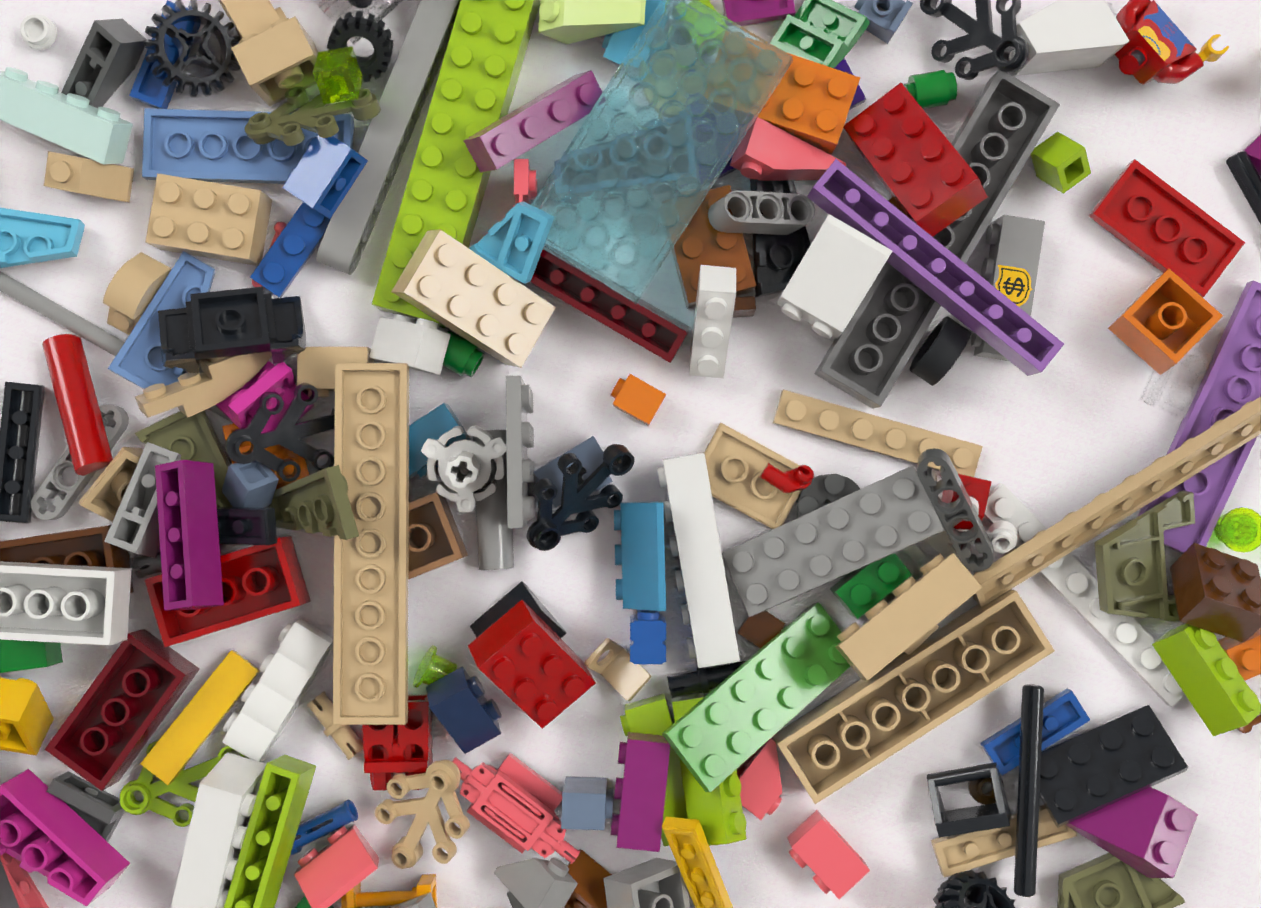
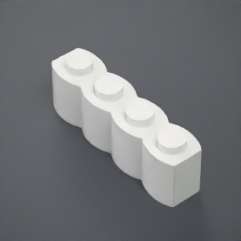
[222,619,333,762]

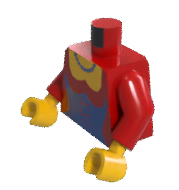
[1114,0,1229,85]

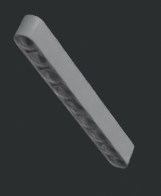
[317,0,461,275]

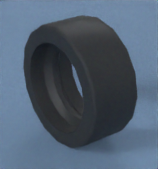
[909,316,971,386]

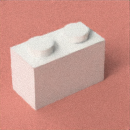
[369,314,451,375]

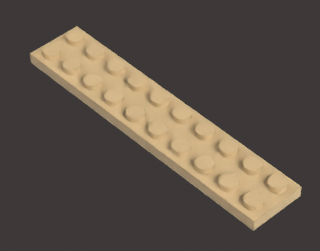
[333,363,409,725]

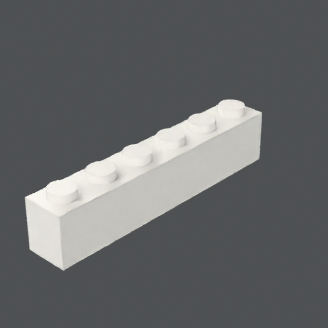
[657,452,740,668]

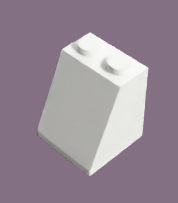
[1009,0,1129,76]
[777,214,892,339]

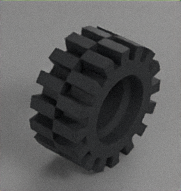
[327,11,394,82]

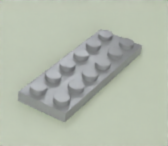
[722,465,945,617]

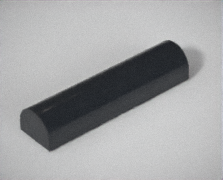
[0,382,45,523]

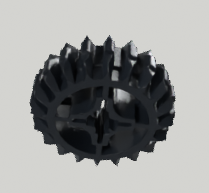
[143,0,241,98]
[933,869,1016,908]

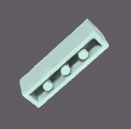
[0,67,133,165]

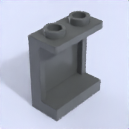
[47,771,125,842]

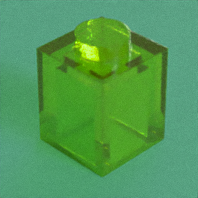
[313,46,363,104]

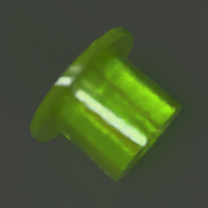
[1214,507,1261,553]
[413,645,457,688]

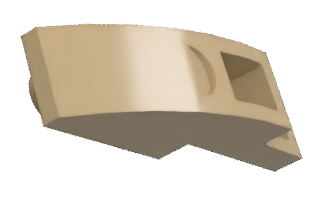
[135,352,272,418]

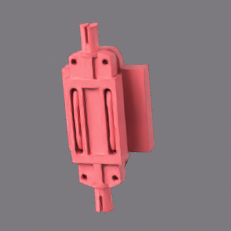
[452,753,580,864]

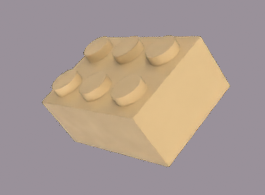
[145,173,272,266]

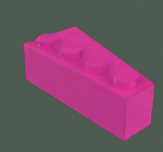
[0,769,130,906]

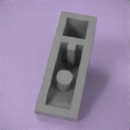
[104,442,181,558]

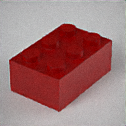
[468,600,596,729]

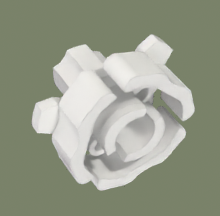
[421,425,507,513]

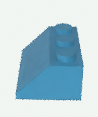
[614,502,666,611]

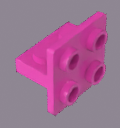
[216,360,314,449]

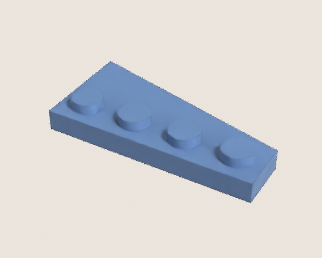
[108,251,216,389]

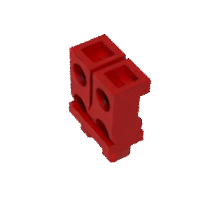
[362,695,433,791]

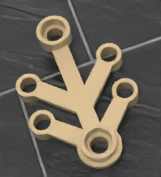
[375,760,470,869]

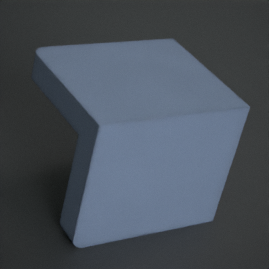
[222,460,279,508]

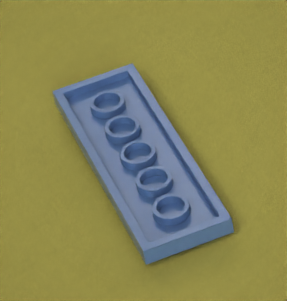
[142,108,354,184]

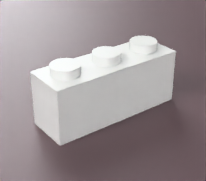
[689,265,736,379]

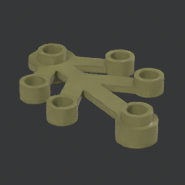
[244,79,381,146]

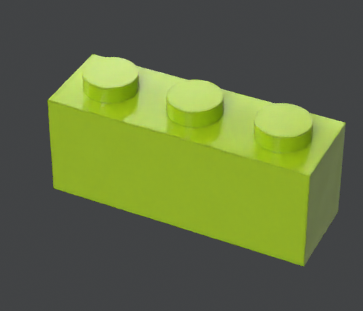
[1152,623,1261,737]

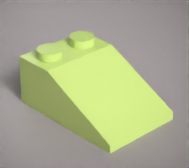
[538,0,646,44]

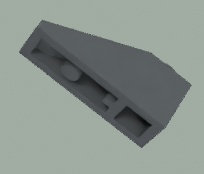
[61,18,147,108]

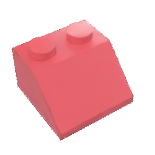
[294,824,379,908]

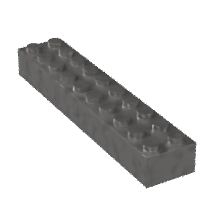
[814,70,1060,409]

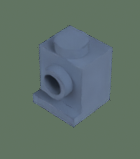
[854,0,913,44]

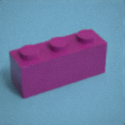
[610,732,670,852]

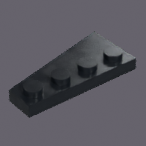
[750,179,811,298]

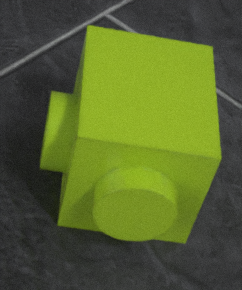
[1031,131,1091,194]

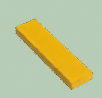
[140,650,260,785]
[662,817,733,908]

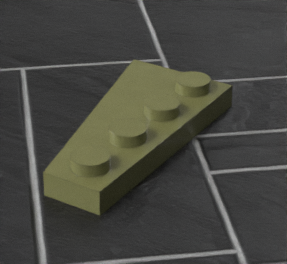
[269,465,359,540]

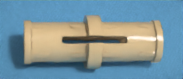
[306,691,363,760]

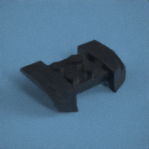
[158,287,306,373]

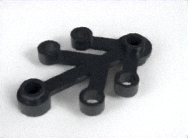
[920,0,1029,80]
[225,383,335,482]
[526,444,635,551]

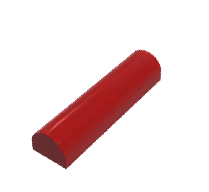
[42,334,113,476]

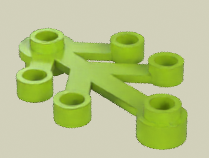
[120,739,249,827]

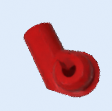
[760,463,814,494]

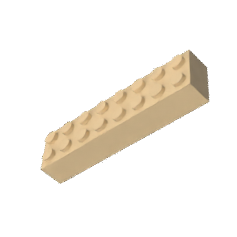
[773,589,1055,804]

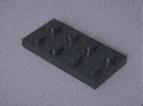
[1040,705,1188,828]

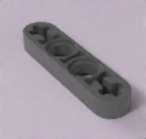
[917,448,994,572]

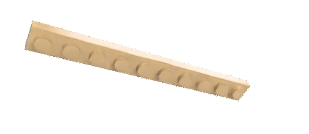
[973,397,1261,608]

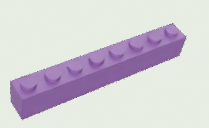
[807,159,1064,376]

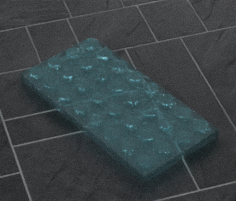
[531,0,793,304]

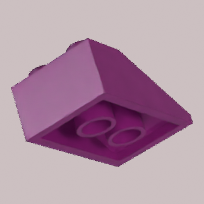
[1065,787,1198,878]

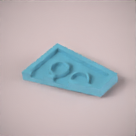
[0,208,85,268]

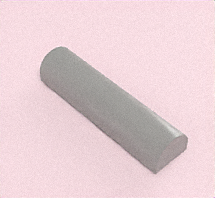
[473,430,514,570]

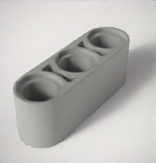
[708,190,815,235]

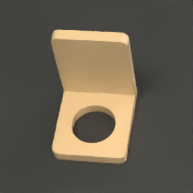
[584,638,651,701]

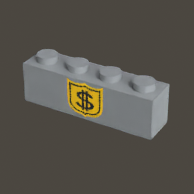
[971,215,1045,361]

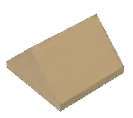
[79,447,143,522]

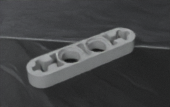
[31,405,129,520]

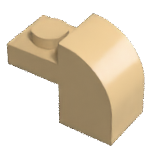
[103,252,171,335]

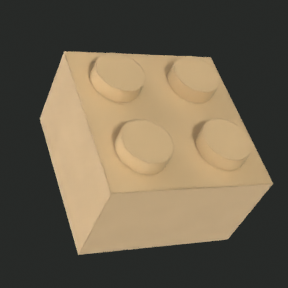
[231,16,330,106]

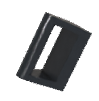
[927,762,1011,838]

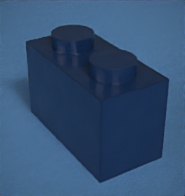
[426,666,502,754]

